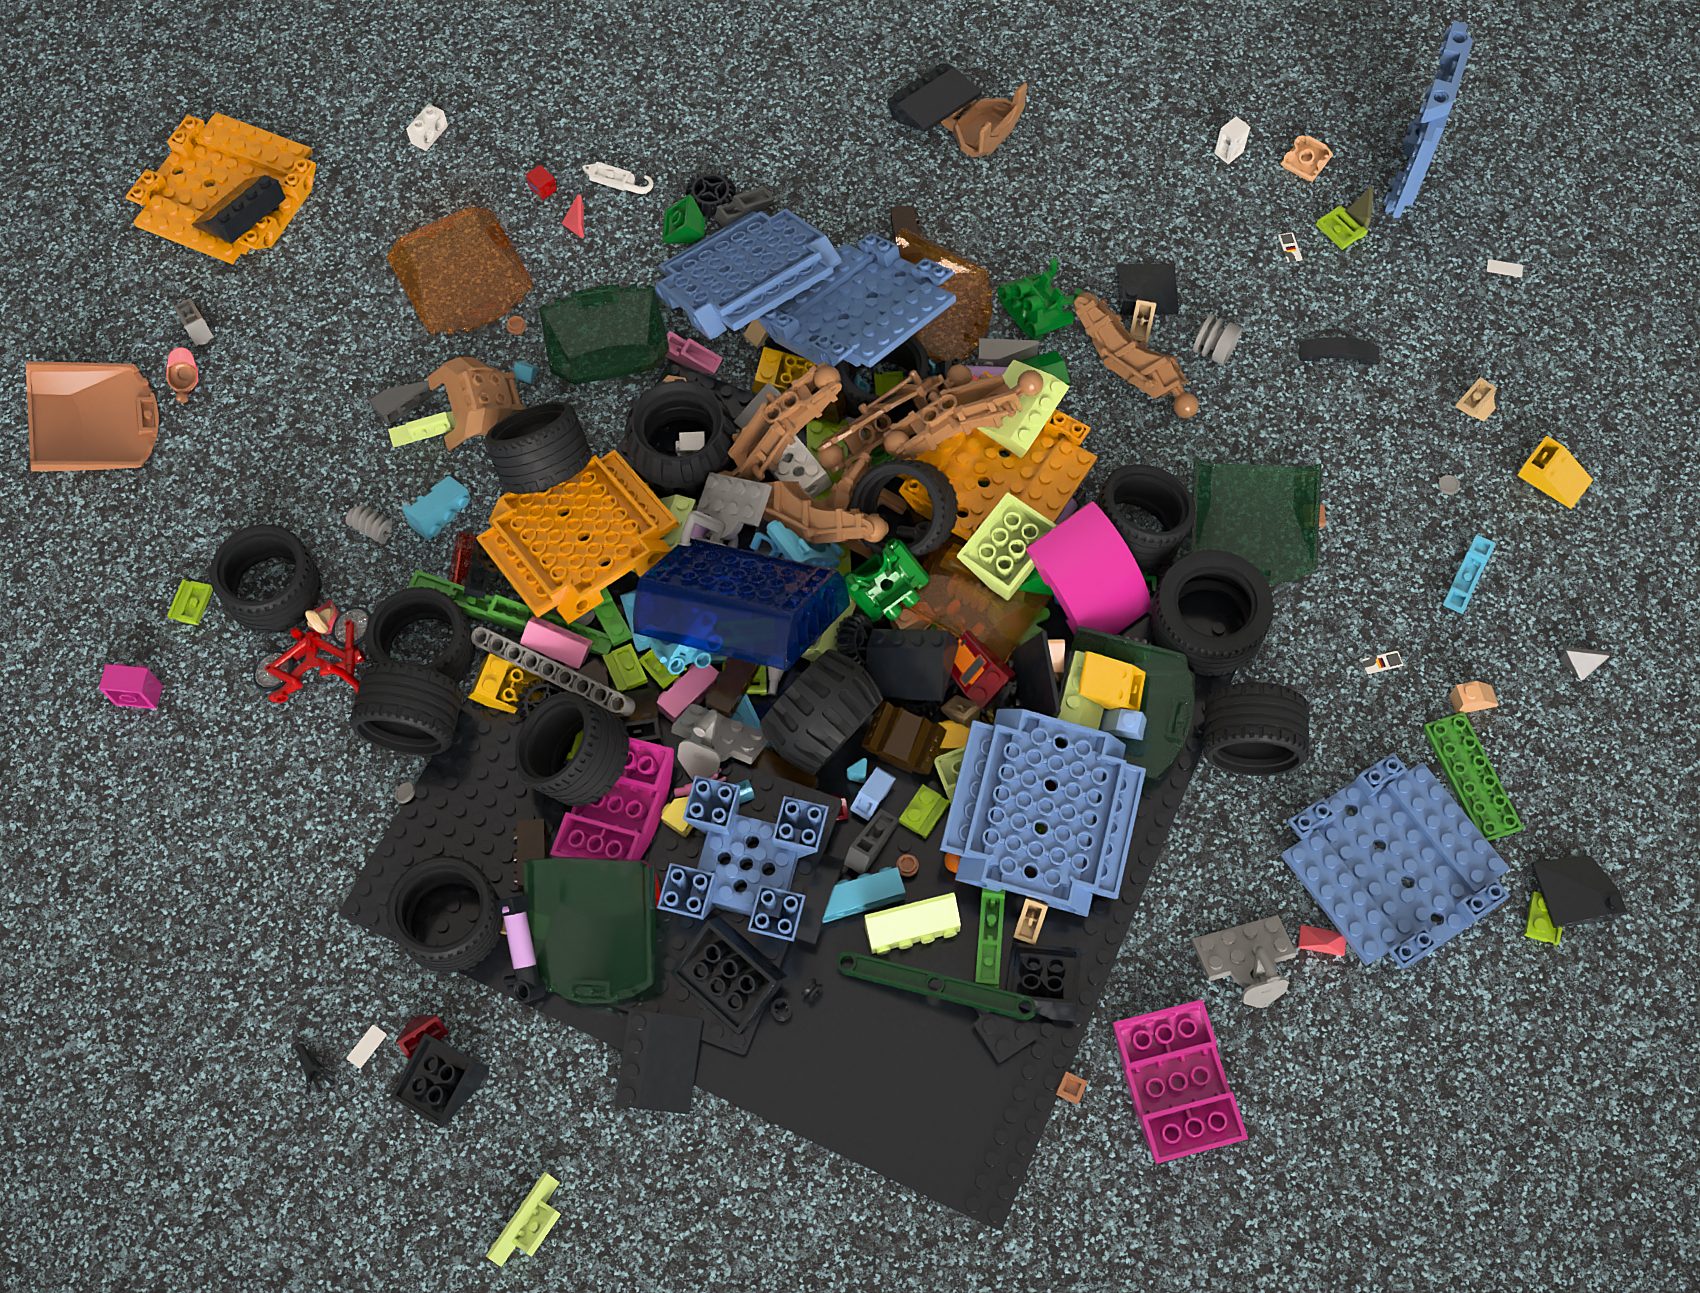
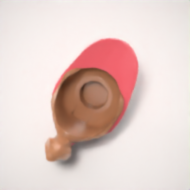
[166,347,198,403]

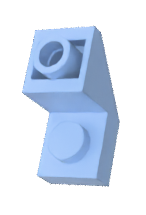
[850,766,896,821]

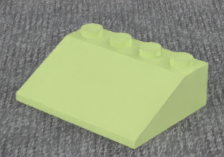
[977,360,1070,458]
[957,492,1057,601]

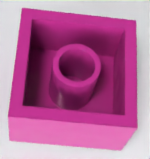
[99,663,163,709]

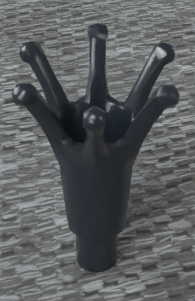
[295,1043,337,1095]

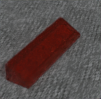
[448,531,477,587]

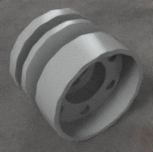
[1193,313,1242,366]

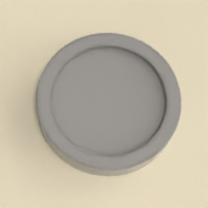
[1438,475,1460,495]
[394,782,415,803]

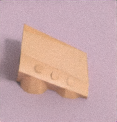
[1280,135,1333,182]

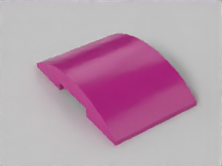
[1025,501,1152,653]
[550,737,674,877]
[1112,999,1248,1164]

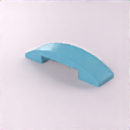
[1443,534,1496,614]

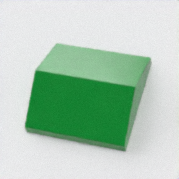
[1019,351,1070,385]

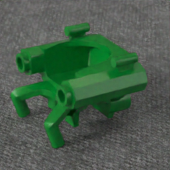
[997,258,1082,340]
[840,538,930,622]

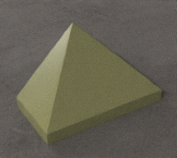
[1345,187,1374,229]

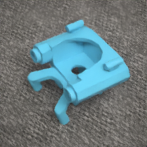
[750,520,844,586]
[650,589,723,674]

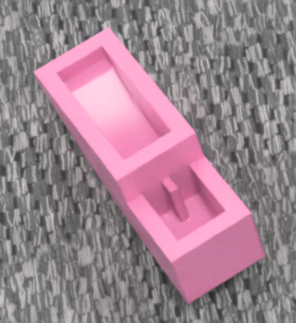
[658,331,723,375]

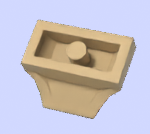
[1455,377,1497,422]

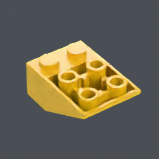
[751,347,819,394]
[1518,436,1593,509]
[1078,651,1146,711]
[468,653,546,714]

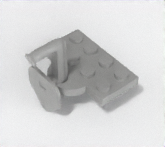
[678,472,772,555]
[671,703,768,781]
[1192,915,1296,1008]

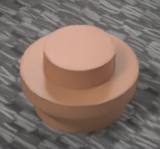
[506,316,526,335]
[896,854,919,877]

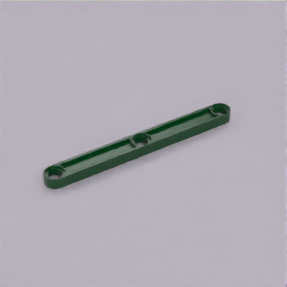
[836,951,1036,1020]

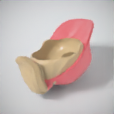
[305,599,340,635]

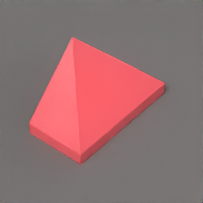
[562,195,584,237]
[1298,925,1346,956]

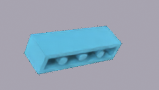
[823,867,906,923]

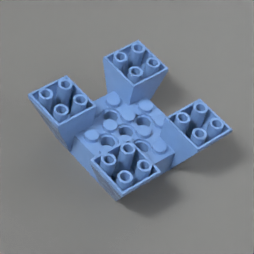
[657,775,829,942]

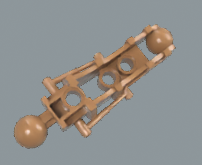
[1074,292,1199,418]
[717,363,842,481]
[817,364,973,473]
[883,370,1043,460]
[762,481,889,544]

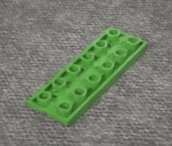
[1424,712,1524,841]

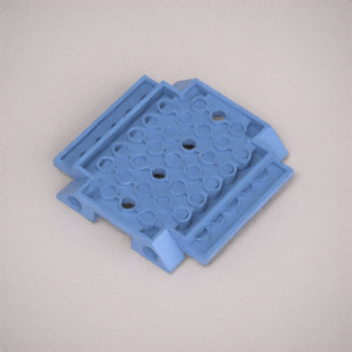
[1384,20,1473,218]
[654,209,842,340]
[758,233,956,368]
[940,709,1146,917]
[1281,752,1510,970]

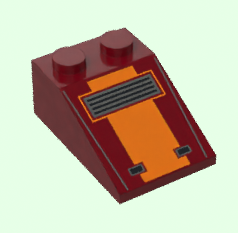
[951,629,1016,709]

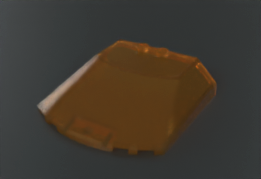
[387,206,534,334]
[893,228,993,363]
[898,535,1052,663]

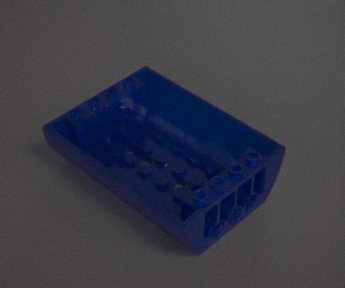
[633,538,850,671]

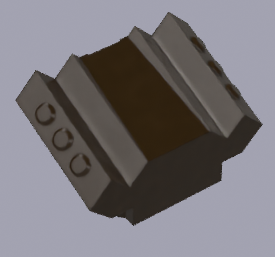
[861,701,947,775]

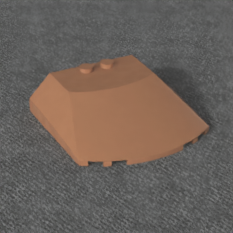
[26,361,159,471]

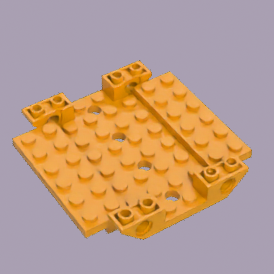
[125,112,316,264]
[897,371,1098,541]
[476,450,680,624]

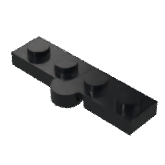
[463,539,500,599]

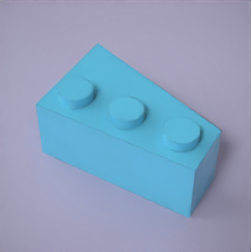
[402,476,471,541]

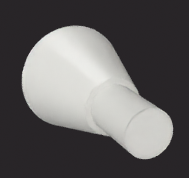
[767,655,788,695]

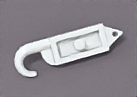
[582,162,654,194]

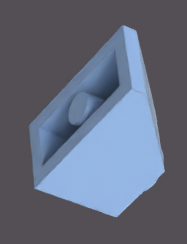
[1099,708,1147,740]

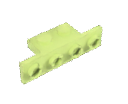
[388,411,455,448]
[486,1172,561,1267]

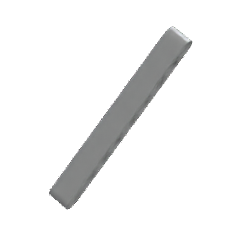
[471,627,635,716]

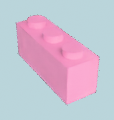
[520,616,593,669]
[657,663,719,723]

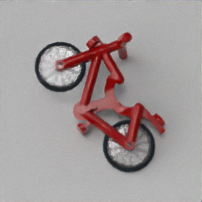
[253,607,371,703]

